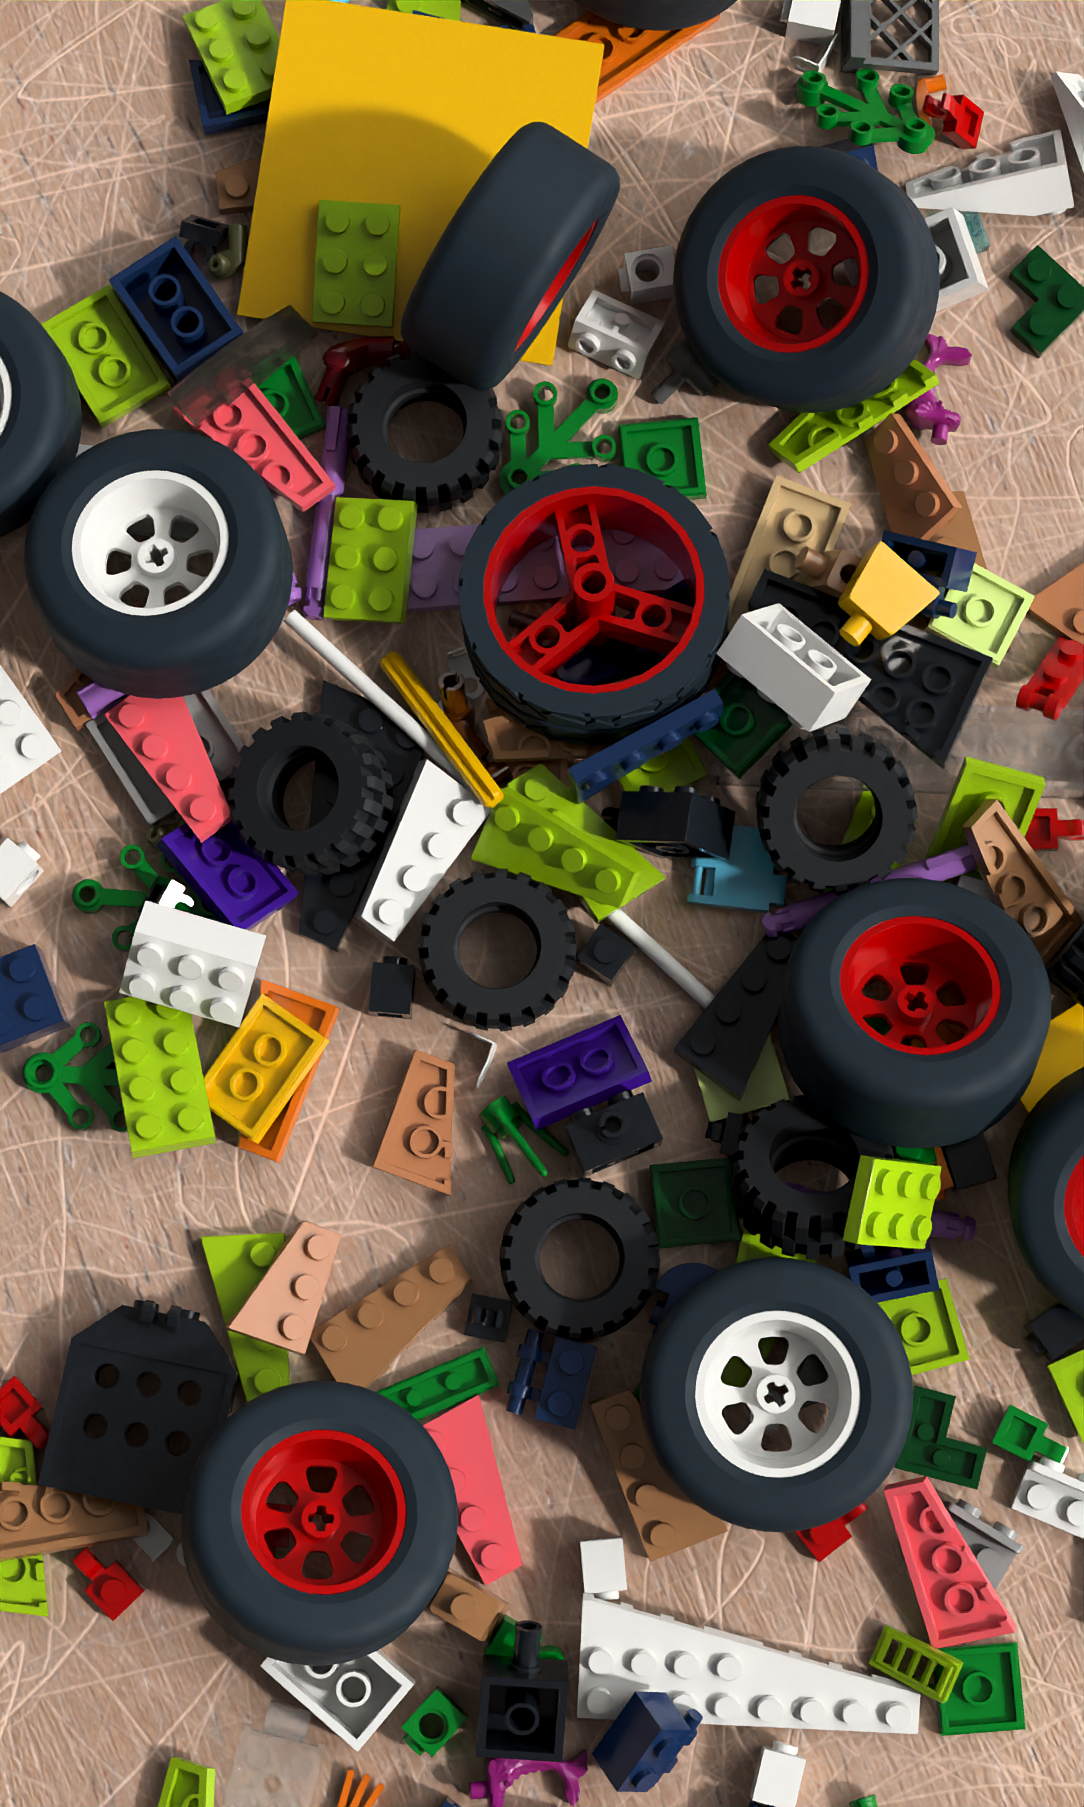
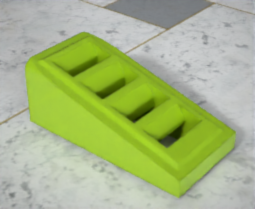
[869,1624,964,1704]

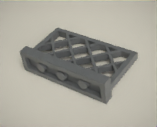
[840,0,939,75]

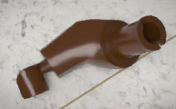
[438,671,511,785]

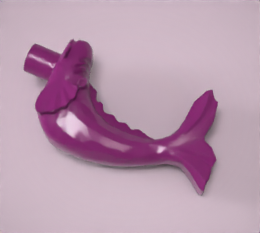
[905,334,972,445]
[469,1749,588,1807]

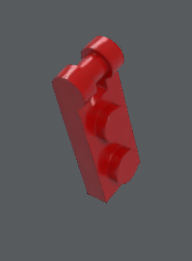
[1016,637,1084,721]

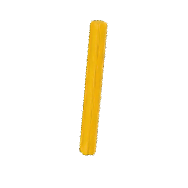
[380,651,504,809]

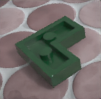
[1008,245,1084,358]
[894,1386,987,1490]

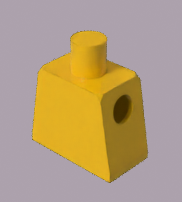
[838,541,940,647]

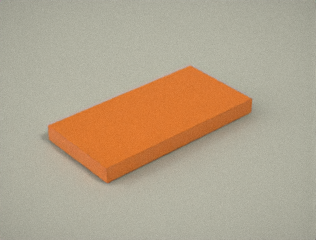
[552,11,720,104]

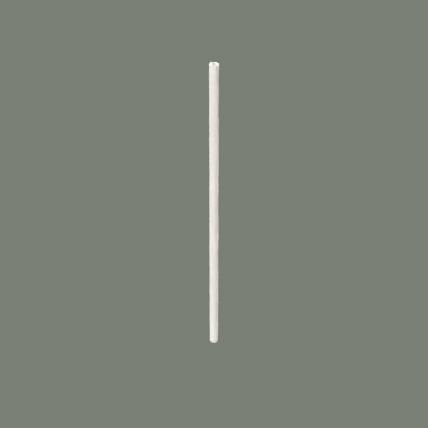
[284,610,715,1009]

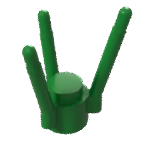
[479,1096,569,1184]

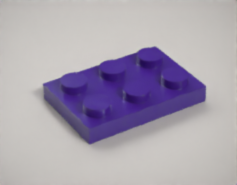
[157,821,299,931]
[507,1015,652,1130]

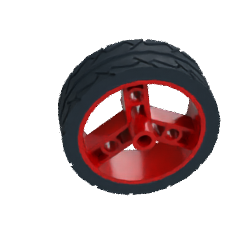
[458,464,730,746]

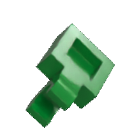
[991,1405,1070,1464]

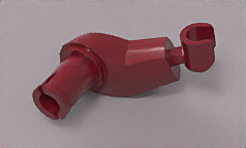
[314,336,411,406]

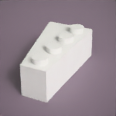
[354,759,492,942]

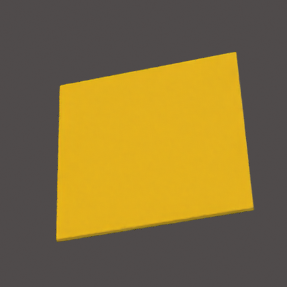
[237,0,605,366]

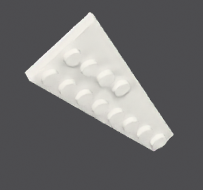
[577,1593,921,1734]

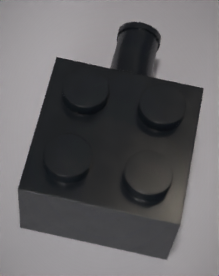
[601,785,735,860]
[565,1089,663,1178]
[476,1620,568,1762]

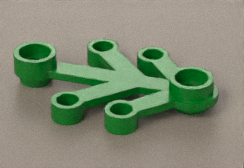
[795,69,935,154]
[499,378,618,494]
[72,845,219,952]
[22,1022,128,1133]

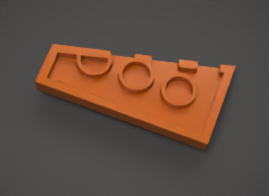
[238,979,340,1163]

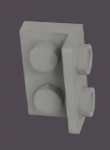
[944,1499,1024,1590]

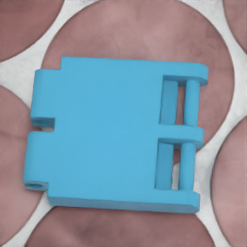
[687,825,787,913]

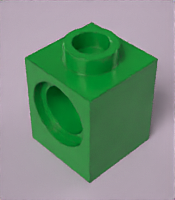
[401,1686,468,1757]

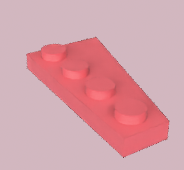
[173,363,335,512]
[104,695,232,843]
[423,1395,523,1586]
[883,1476,1016,1649]

